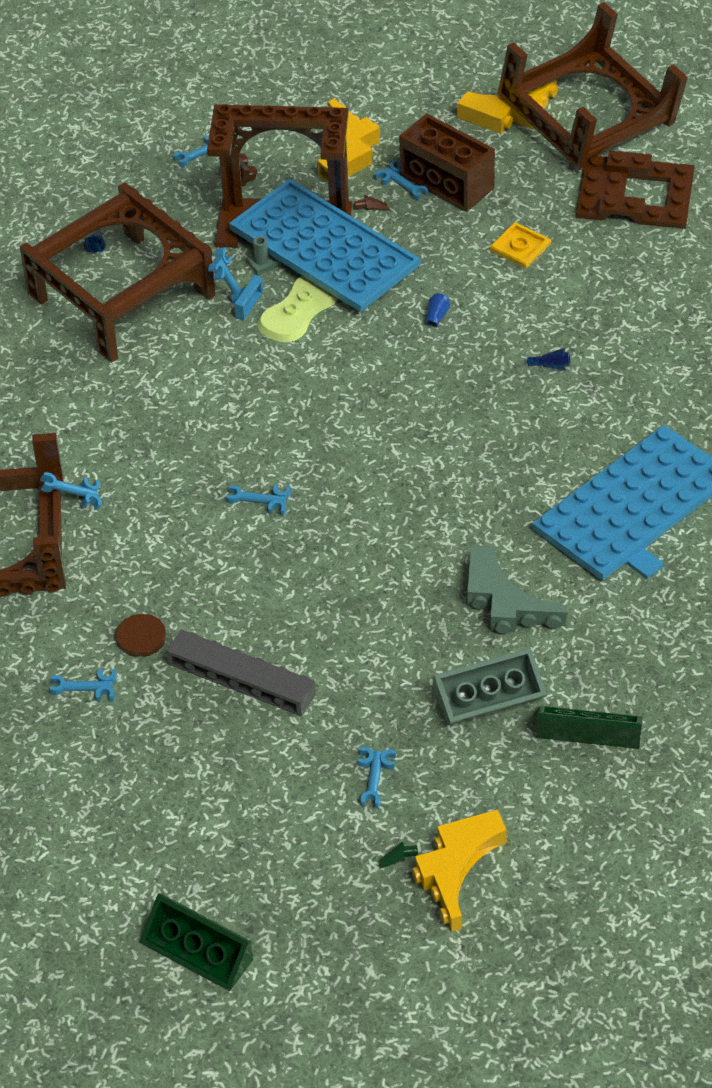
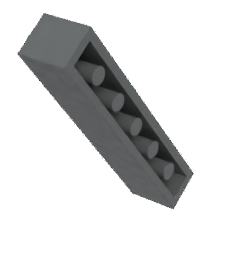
[166,629,316,717]

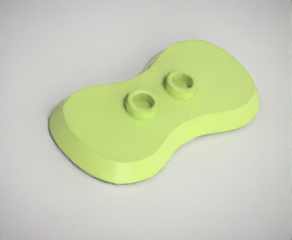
[257,276,338,342]

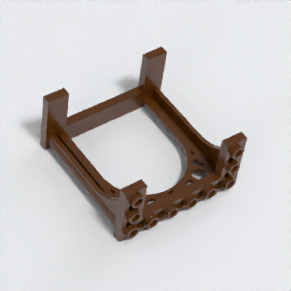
[498,2,688,170]
[207,104,352,248]
[19,182,215,363]
[0,433,66,596]

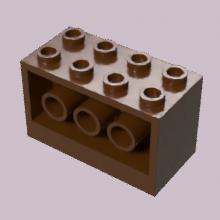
[399,113,495,212]

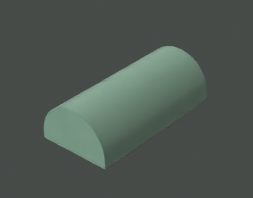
[433,648,547,725]

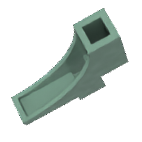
[467,546,567,634]

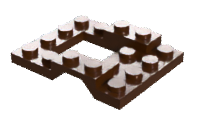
[576,150,695,229]

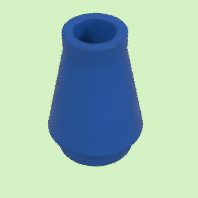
[425,293,450,327]

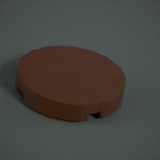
[116,614,166,657]

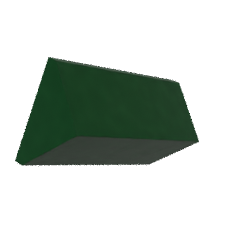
[536,706,643,749]
[139,893,253,991]

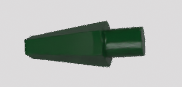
[380,842,418,869]

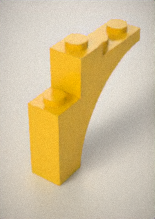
[457,79,558,134]
[317,98,380,183]
[412,809,507,932]

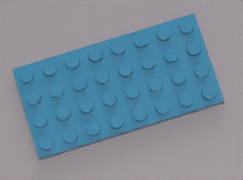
[229,178,420,312]
[532,425,712,581]

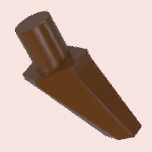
[354,195,389,210]

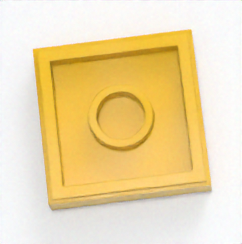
[489,222,551,269]

